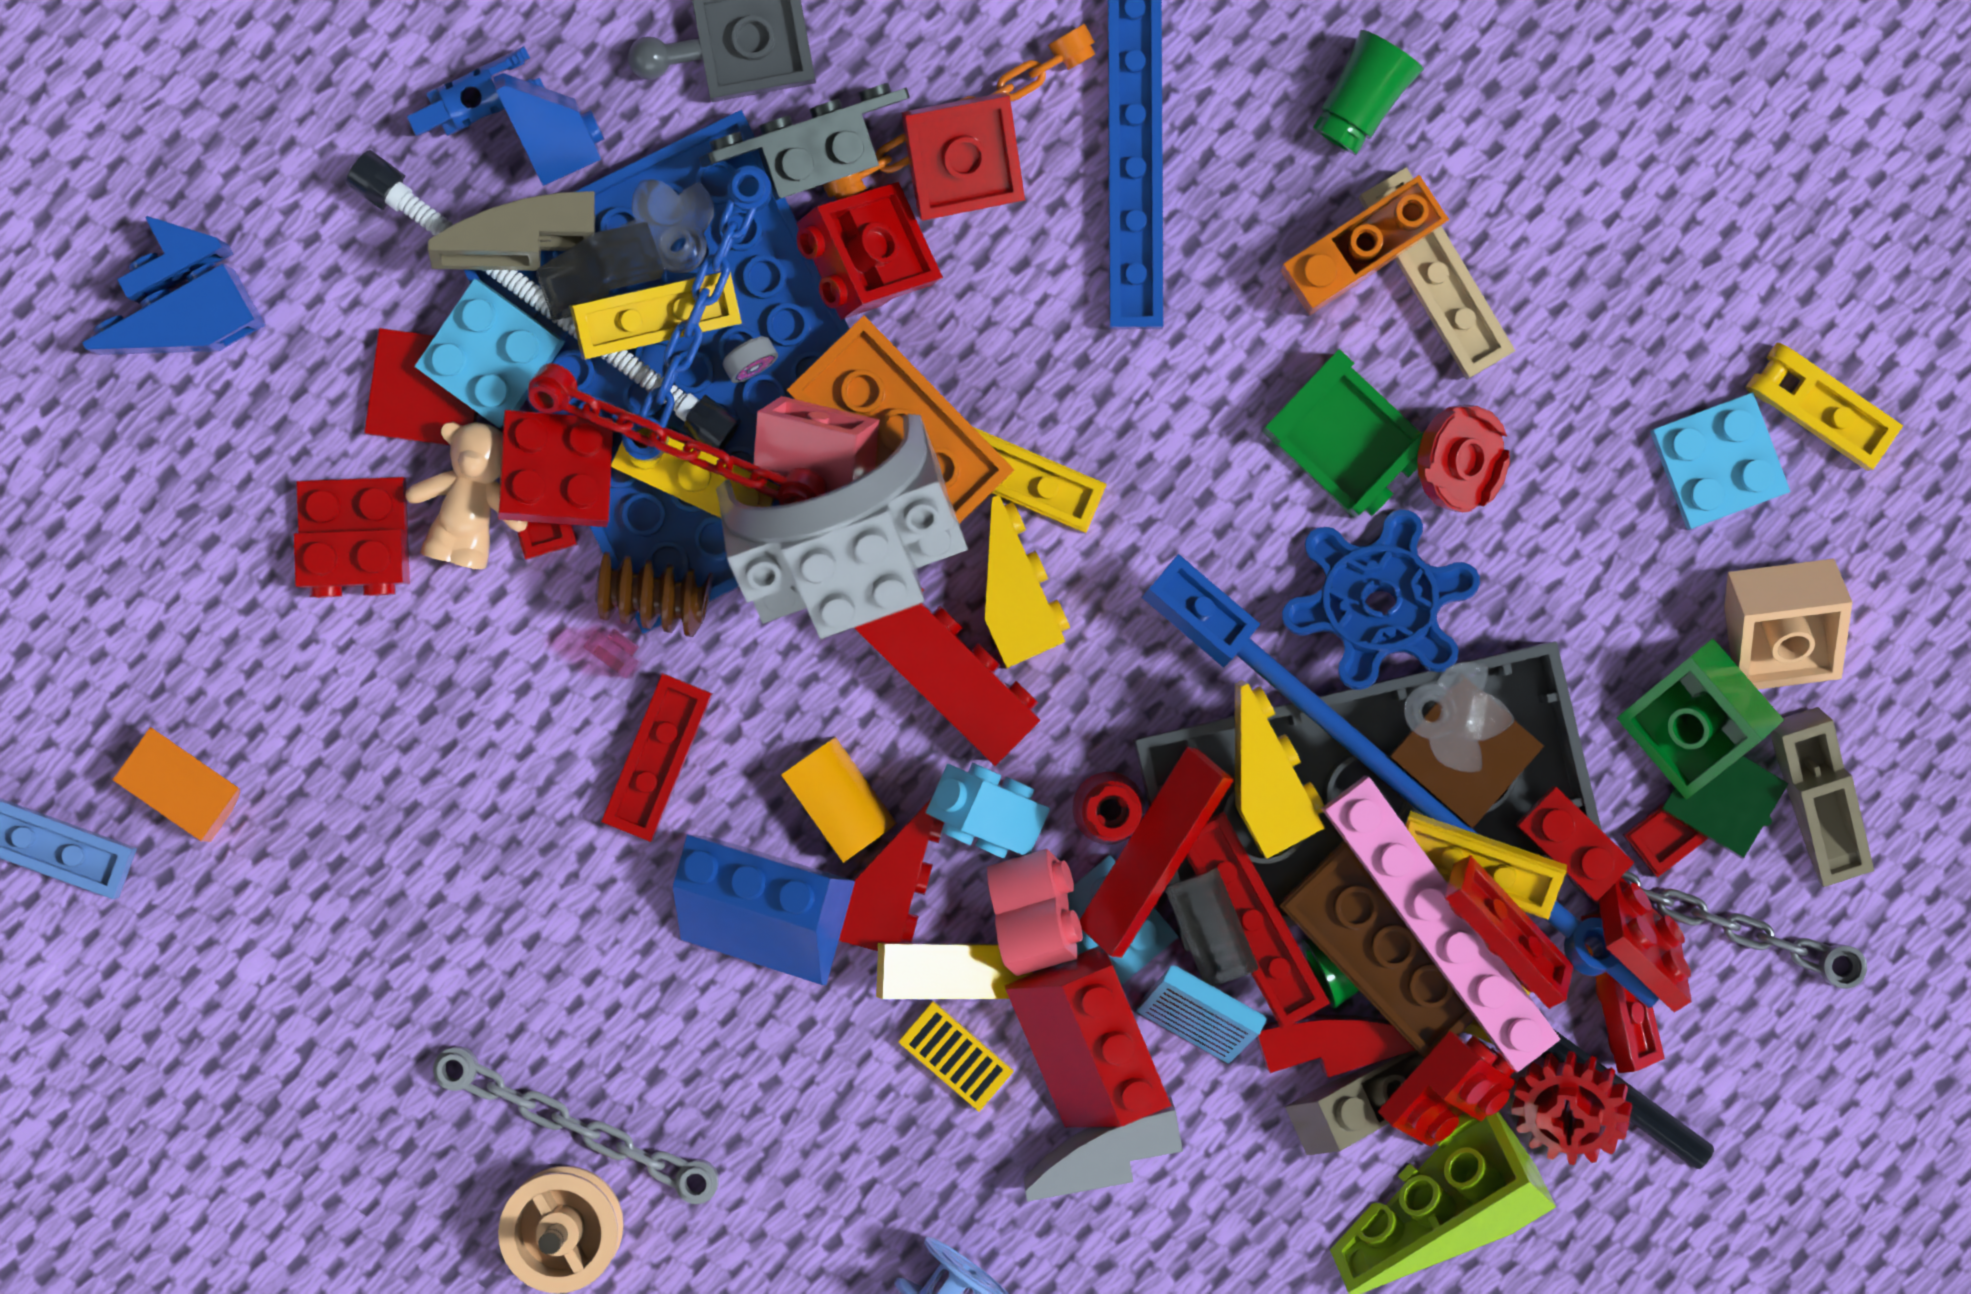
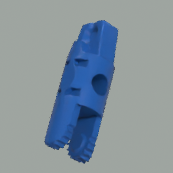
[407,46,545,136]

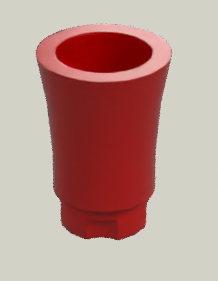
[1072,772,1145,845]

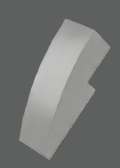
[1024,1097,1183,1202]

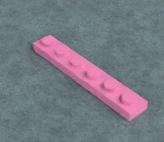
[1321,776,1561,1073]

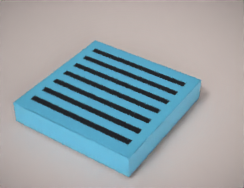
[1136,965,1267,1064]

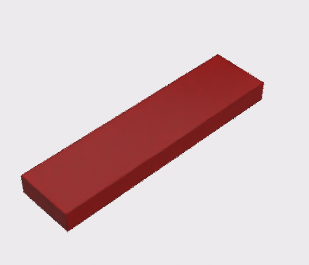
[1079,747,1234,958]
[1186,812,1330,1030]

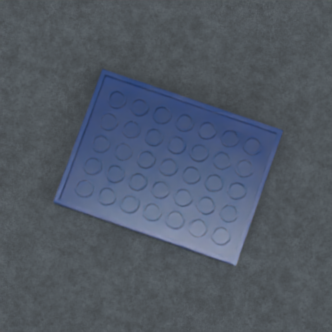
[464,109,850,634]

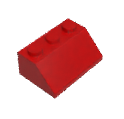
[1004,946,1172,1128]

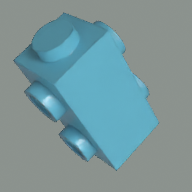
[925,762,1051,858]

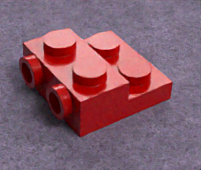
[796,182,943,320]
[294,477,410,598]
[1378,1031,1517,1147]

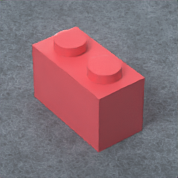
[754,396,879,493]

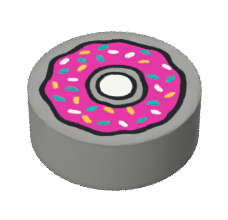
[722,337,778,383]

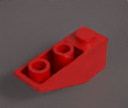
[839,798,945,951]

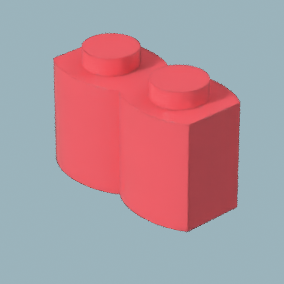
[987,849,1083,976]

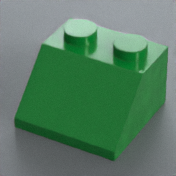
[1616,638,1784,800]

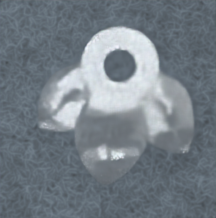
[611,179,714,273]
[1404,662,1514,772]

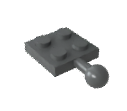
[628,0,816,102]

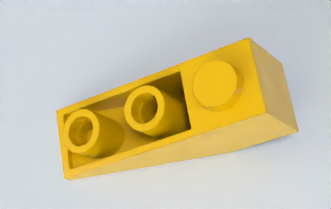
[985,495,1070,669]
[1235,680,1325,859]

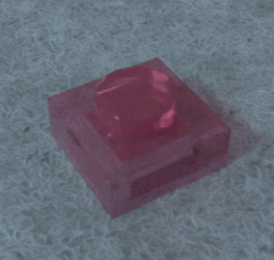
[583,628,644,679]

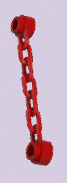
[528,363,827,506]

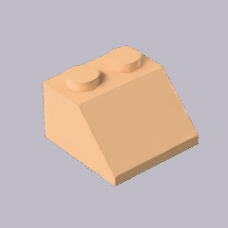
[1724,559,1853,690]

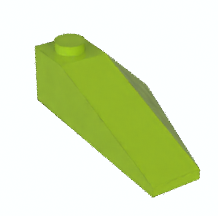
[1330,1111,1556,1294]

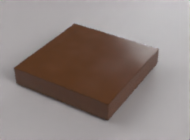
[1389,674,1544,828]

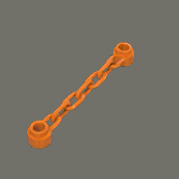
[822,23,1095,200]

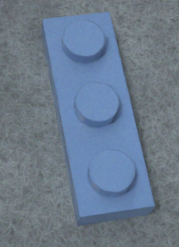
[0,798,137,899]

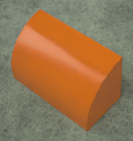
[113,727,240,842]

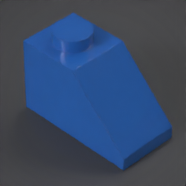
[493,73,605,186]

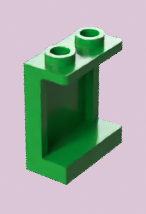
[1262,349,1425,518]

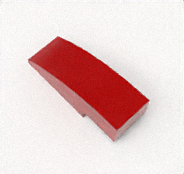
[1256,1015,1415,1078]

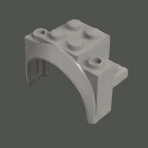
[716,414,968,639]

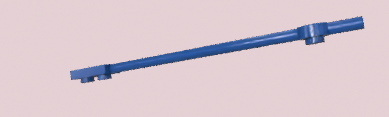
[1141,554,1659,1008]

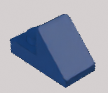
[117,216,234,304]

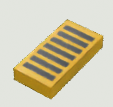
[898,1000,1014,1112]

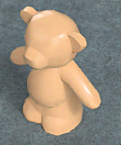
[405,422,528,569]

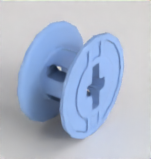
[895,1237,1009,1294]

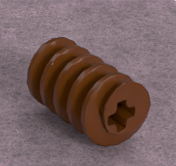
[595,551,713,637]

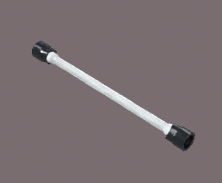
[346,150,741,450]

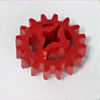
[1511,1051,1632,1165]

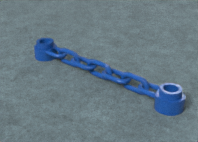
[622,166,773,461]

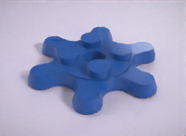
[1282,509,1480,690]

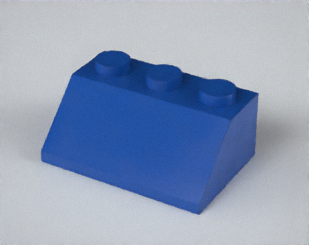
[672,834,855,985]

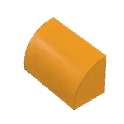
[781,737,897,863]

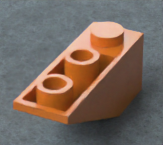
[1281,175,1449,316]

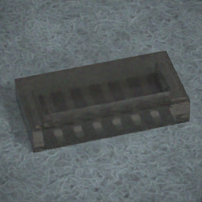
[1165,868,1259,986]

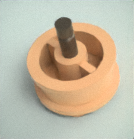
[498,1166,624,1293]

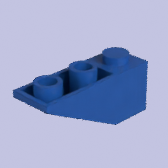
[82,263,266,355]

